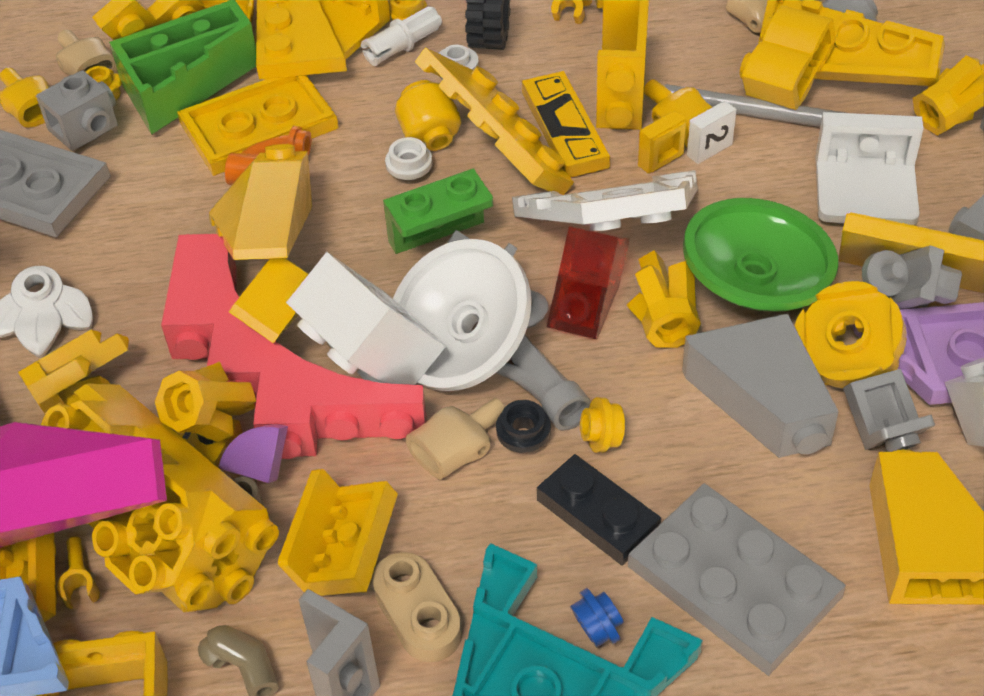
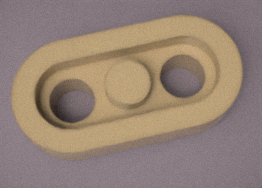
[372,552,462,662]

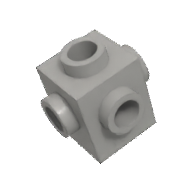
[36,70,118,151]

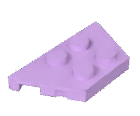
[852,302,984,405]

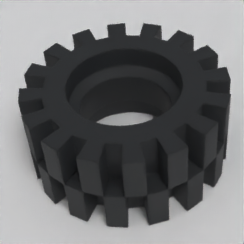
[465,0,511,50]

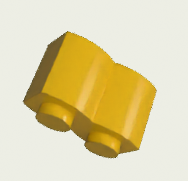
[739,5,836,110]

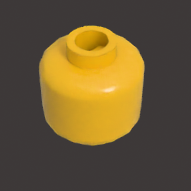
[394,80,462,151]

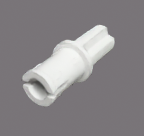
[361,6,442,66]

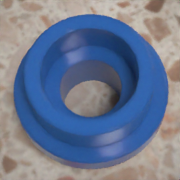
[570,588,624,648]

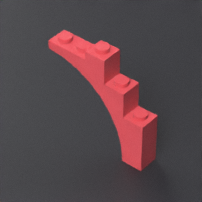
[161,234,427,459]

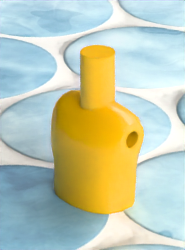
[0,67,50,128]
[644,79,712,148]

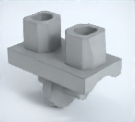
[862,245,962,309]

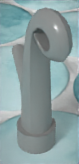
[496,290,591,430]

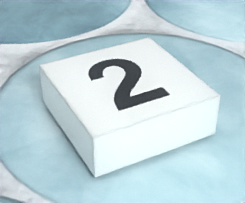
[687,101,737,164]

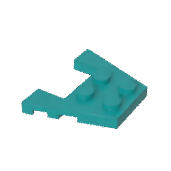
[452,543,703,696]

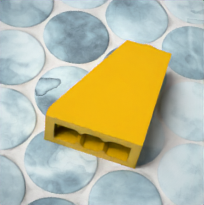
[869,449,984,605]

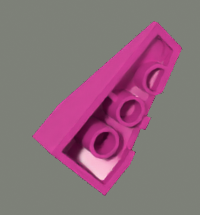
[0,422,167,548]

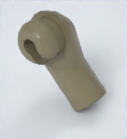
[198,625,279,696]

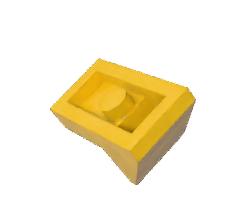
[229,258,308,343]

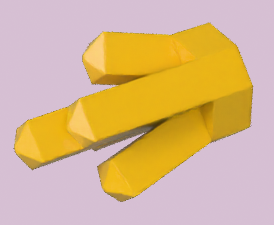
[912,55,984,136]
[626,250,701,348]
[18,329,129,414]
[155,362,256,442]

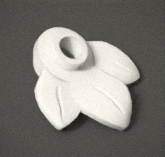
[0,266,93,358]

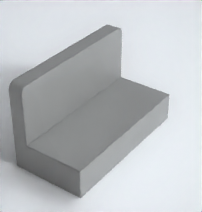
[299,589,380,696]

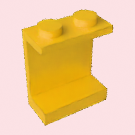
[596,0,649,130]

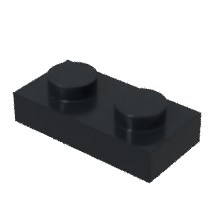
[536,454,661,566]

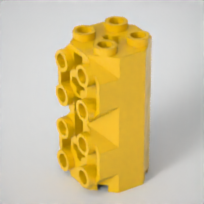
[40,383,279,613]

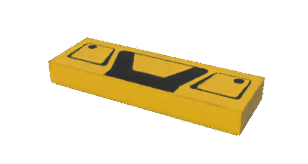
[522,71,610,178]

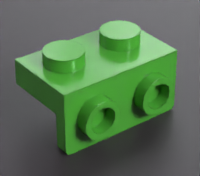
[383,168,493,254]

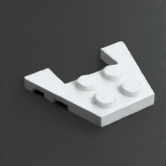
[512,170,698,231]

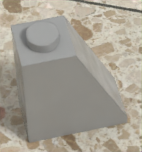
[682,314,839,458]

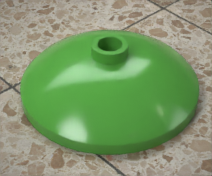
[683,198,838,312]

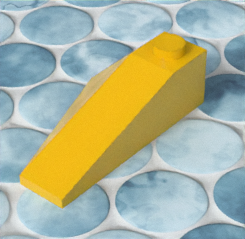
[209,144,312,260]

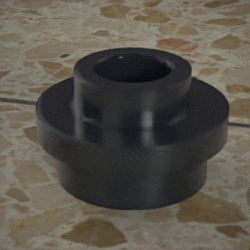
[496,400,551,453]

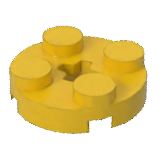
[795,281,907,388]

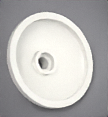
[393,239,531,391]

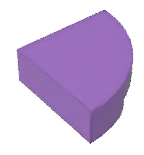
[219,424,288,483]

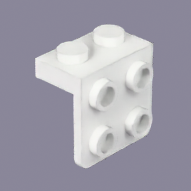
[815,112,923,225]

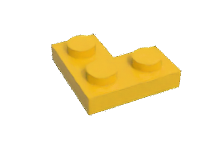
[92,0,206,40]

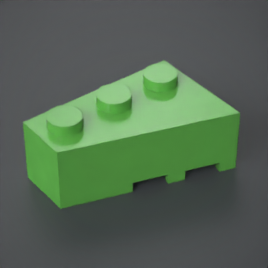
[109,0,256,135]

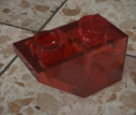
[546,226,630,339]

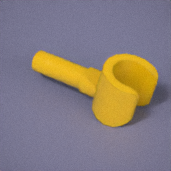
[57,537,100,609]

